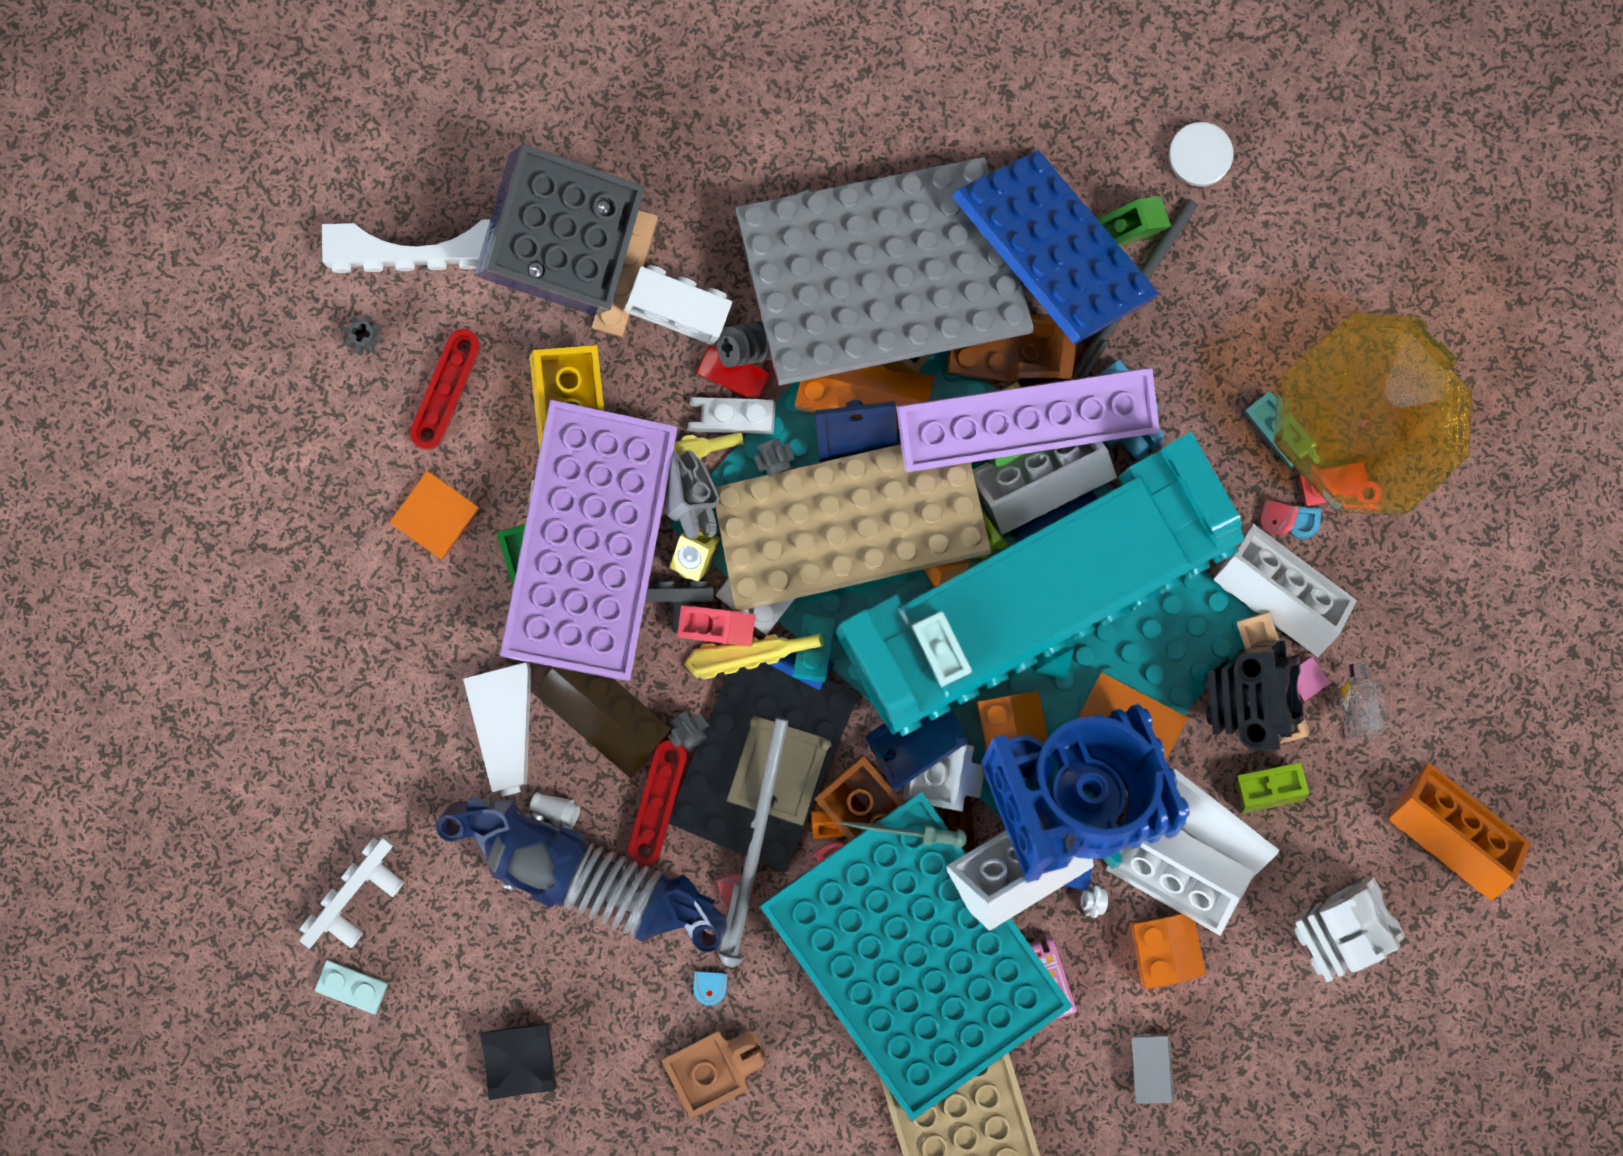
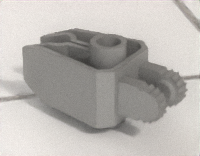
[664,450,720,539]

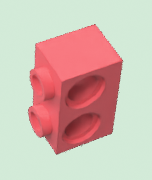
[677,605,756,647]

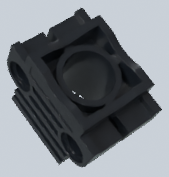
[1204,640,1304,750]

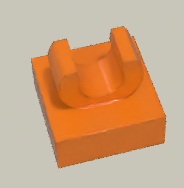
[811,802,846,839]

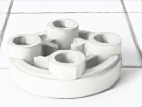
[1169,122,1233,187]

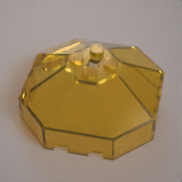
[1274,312,1472,516]

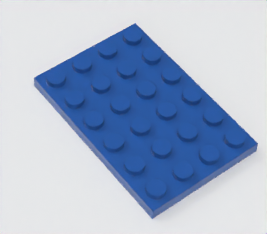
[952,150,1159,345]

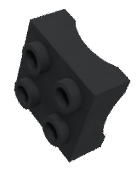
[480,1023,557,1100]

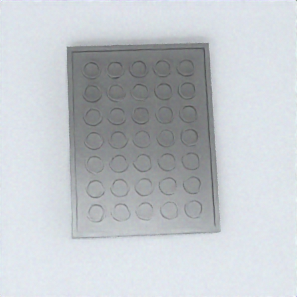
[735,157,1034,386]

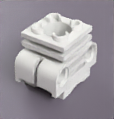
[1295,877,1405,982]

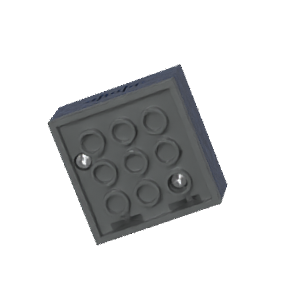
[474,144,645,316]

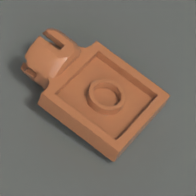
[661,1029,767,1119]

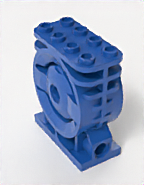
[981,704,1190,883]

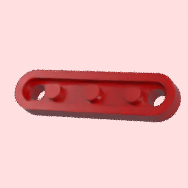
[410,329,480,450]
[628,740,687,867]

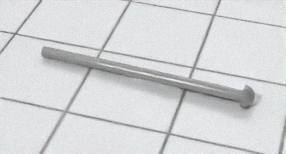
[719,717,789,967]

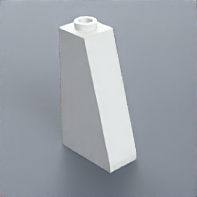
[463,662,531,797]

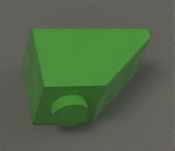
[1097,197,1171,246]

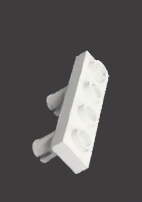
[299,834,404,949]

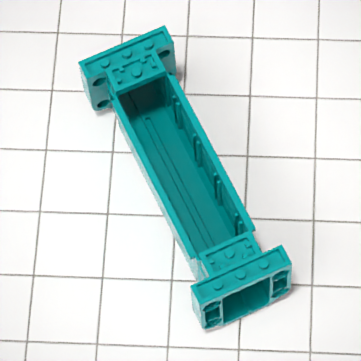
[834,432,1245,737]

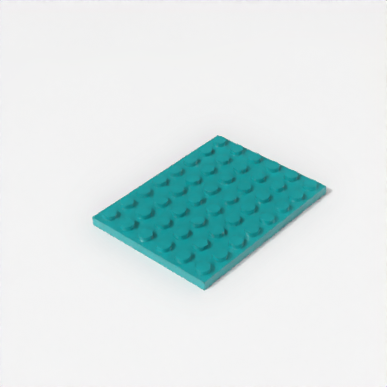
[759,791,1073,1121]

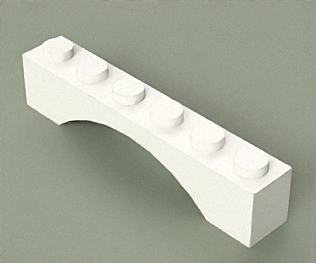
[322,219,490,273]

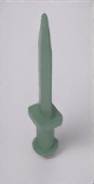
[838,822,967,849]

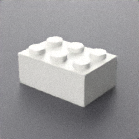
[623,265,733,345]

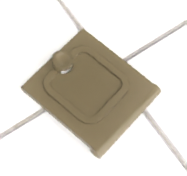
[727,716,831,826]

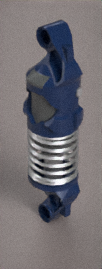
[436,796,727,953]

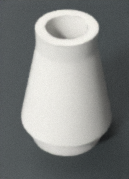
[529,792,580,828]

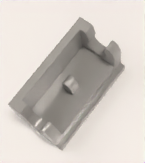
[1132,1033,1174,1104]

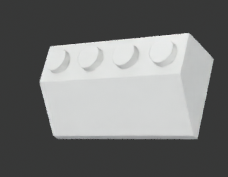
[973,442,1117,535]
[1214,524,1357,657]
[1173,768,1280,878]
[1106,830,1255,935]
[947,831,1093,931]

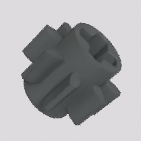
[343,315,384,356]
[754,438,795,477]
[667,711,709,751]

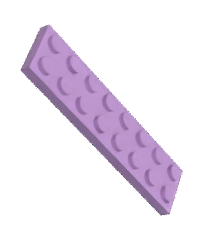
[896,367,1160,472]

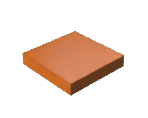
[389,471,480,560]

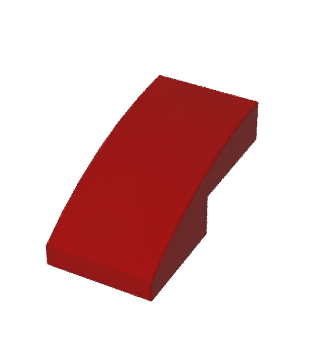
[695,345,770,399]

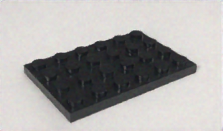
[669,662,859,872]

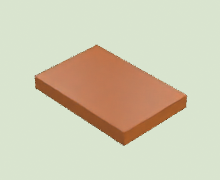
[1077,672,1188,760]

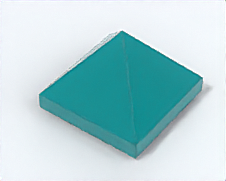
[1035,646,1074,680]

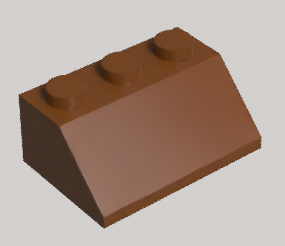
[814,753,904,840]

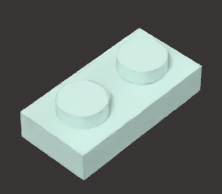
[911,611,972,687]
[315,960,389,1014]

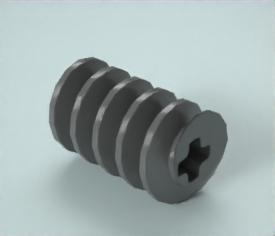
[717,321,772,368]

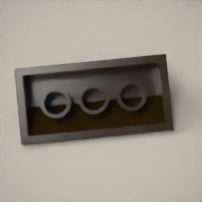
[534,667,672,779]

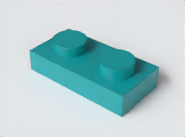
[793,613,835,683]

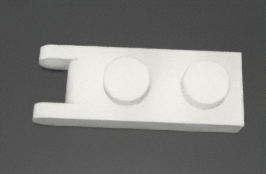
[687,397,776,434]

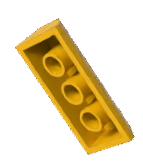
[529,345,604,452]

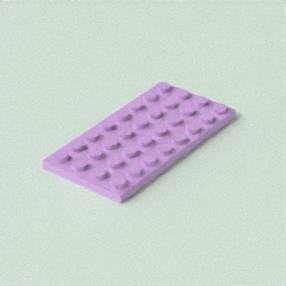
[500,400,678,681]

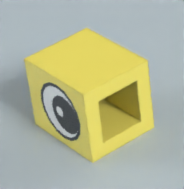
[669,528,721,582]

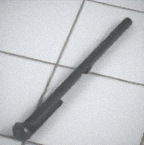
[1072,199,1198,379]

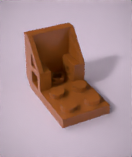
[945,314,1076,386]

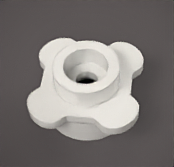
[1081,884,1108,918]

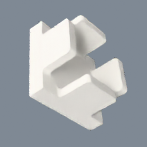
[902,745,984,811]

